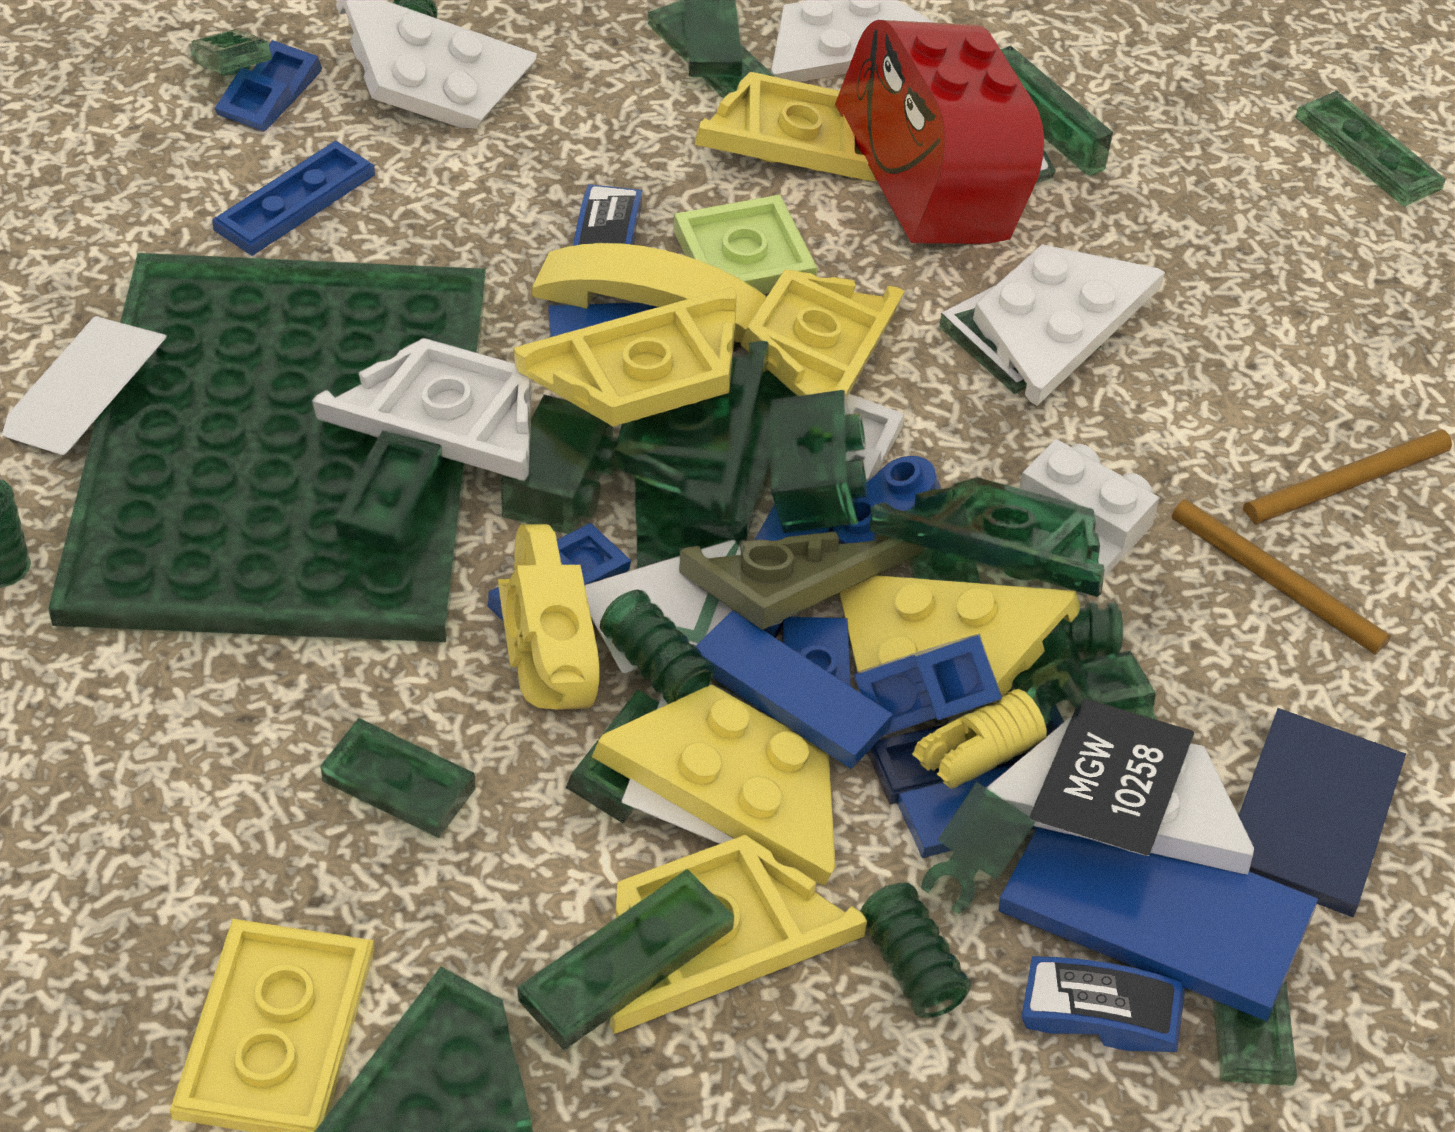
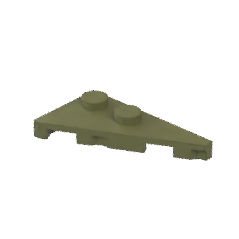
[679,525,927,630]

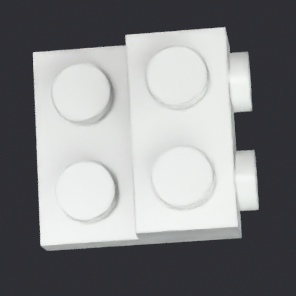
[983,439,1160,597]

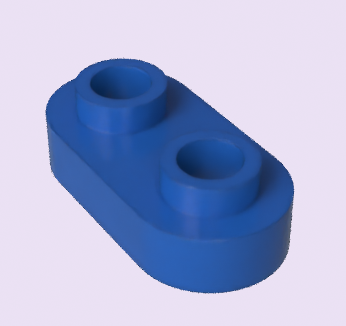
[832,456,941,544]

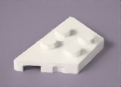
[336,0,537,129]
[771,0,935,82]
[973,244,1165,406]
[312,338,533,481]
[982,717,1254,875]

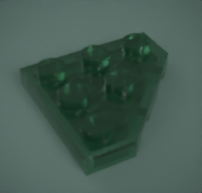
[315,966,533,1132]

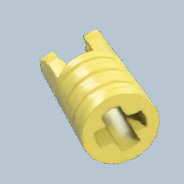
[912,689,1047,789]

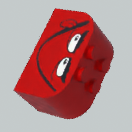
[835,20,1044,244]

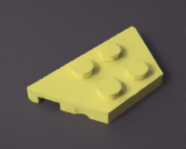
[695,72,877,181]
[741,269,905,423]
[513,287,737,426]
[839,575,1080,709]
[592,684,836,885]
[610,835,867,1034]

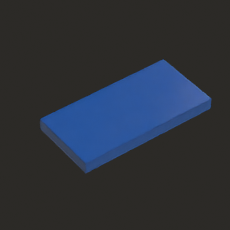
[998,827,1318,1021]

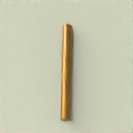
[1243,429,1452,525]
[1172,499,1391,655]

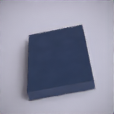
[1238,708,1406,917]

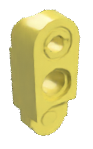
[498,524,599,710]

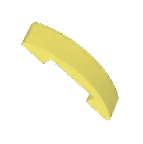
[532,243,766,343]

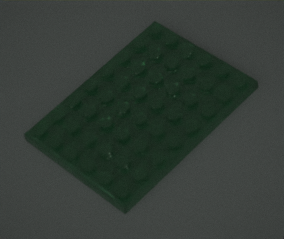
[48,253,486,642]

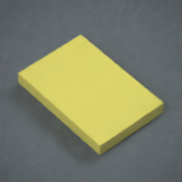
[170,919,375,1132]

